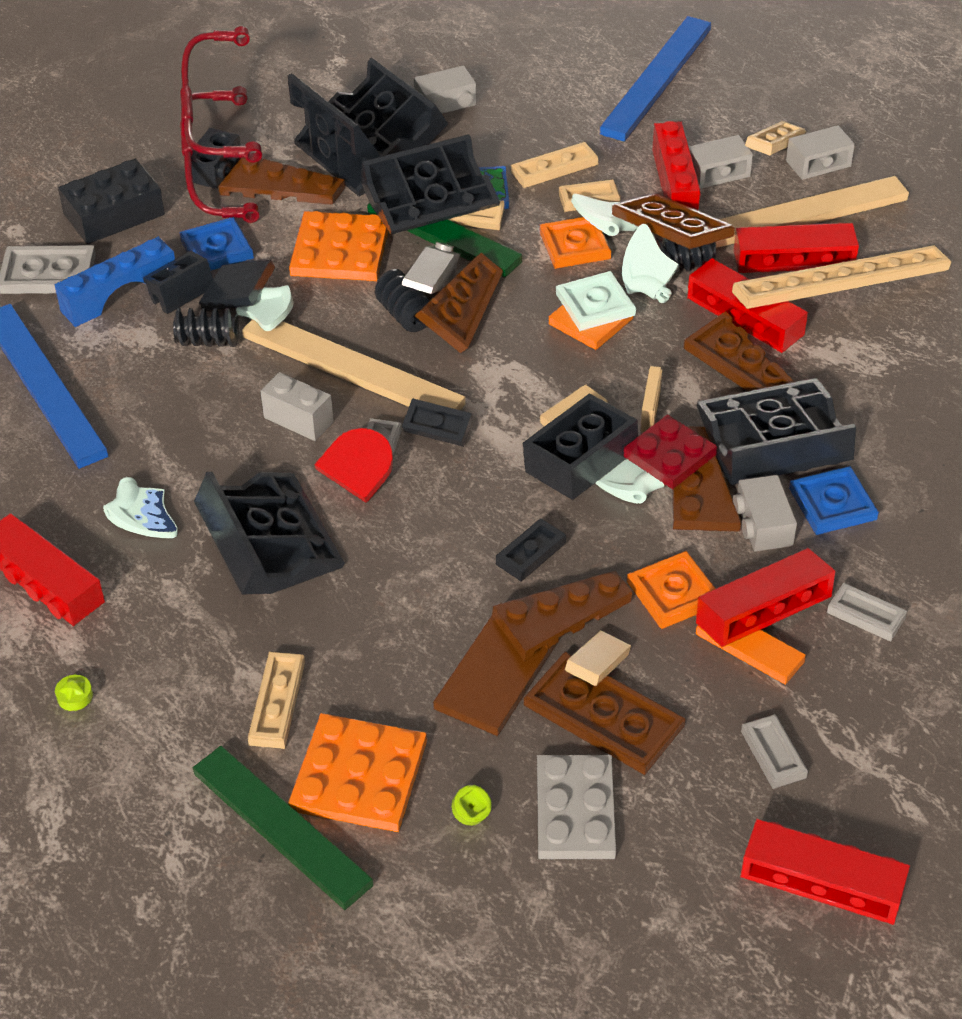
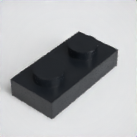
[402,398,474,447]
[496,518,566,582]

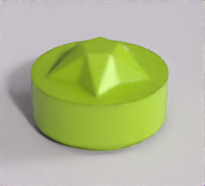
[55,675,93,711]
[452,785,491,826]

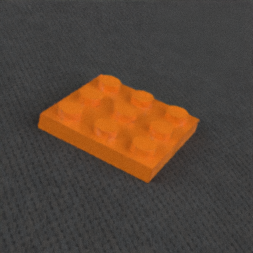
[289,211,388,281]
[288,713,427,832]

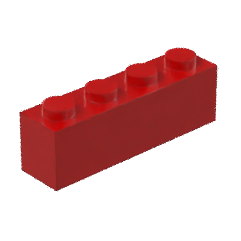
[652,121,700,211]
[733,223,859,273]
[687,258,808,353]
[0,513,105,626]
[696,548,835,647]
[741,819,910,925]

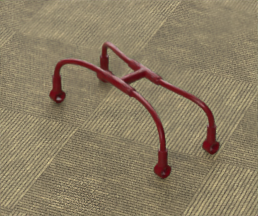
[180,26,262,223]

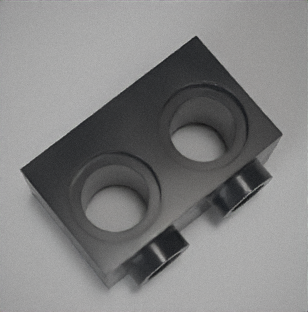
[191,128,241,189]

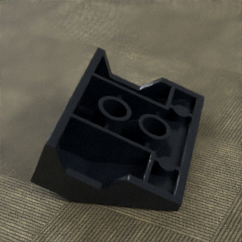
[328,57,448,157]
[287,73,381,197]
[361,134,500,235]
[697,378,856,485]
[194,472,345,595]

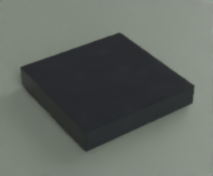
[199,259,275,311]

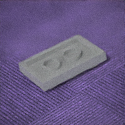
[0,245,96,294]
[537,755,616,859]

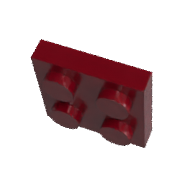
[624,414,717,490]

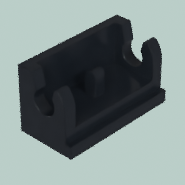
[143,251,213,314]

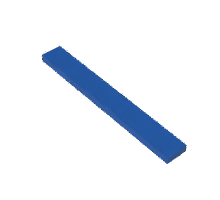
[600,16,711,142]
[0,304,108,469]

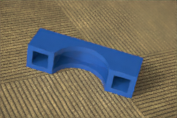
[54,237,175,327]

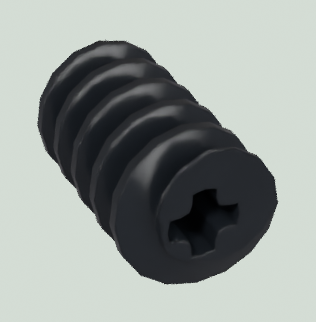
[655,238,716,273]
[374,269,430,332]
[173,308,239,347]

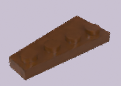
[219,158,345,205]
[415,253,503,353]
[684,311,794,391]
[672,426,741,532]
[492,571,632,662]

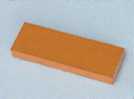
[696,625,806,685]

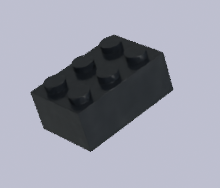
[58,158,165,244]
[522,393,638,500]

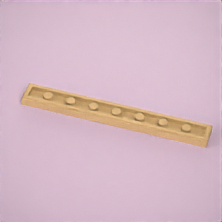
[715,176,909,248]
[732,245,951,309]
[242,319,465,410]

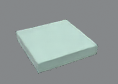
[556,271,636,331]

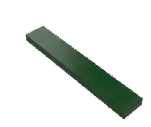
[367,203,522,277]
[192,746,373,910]

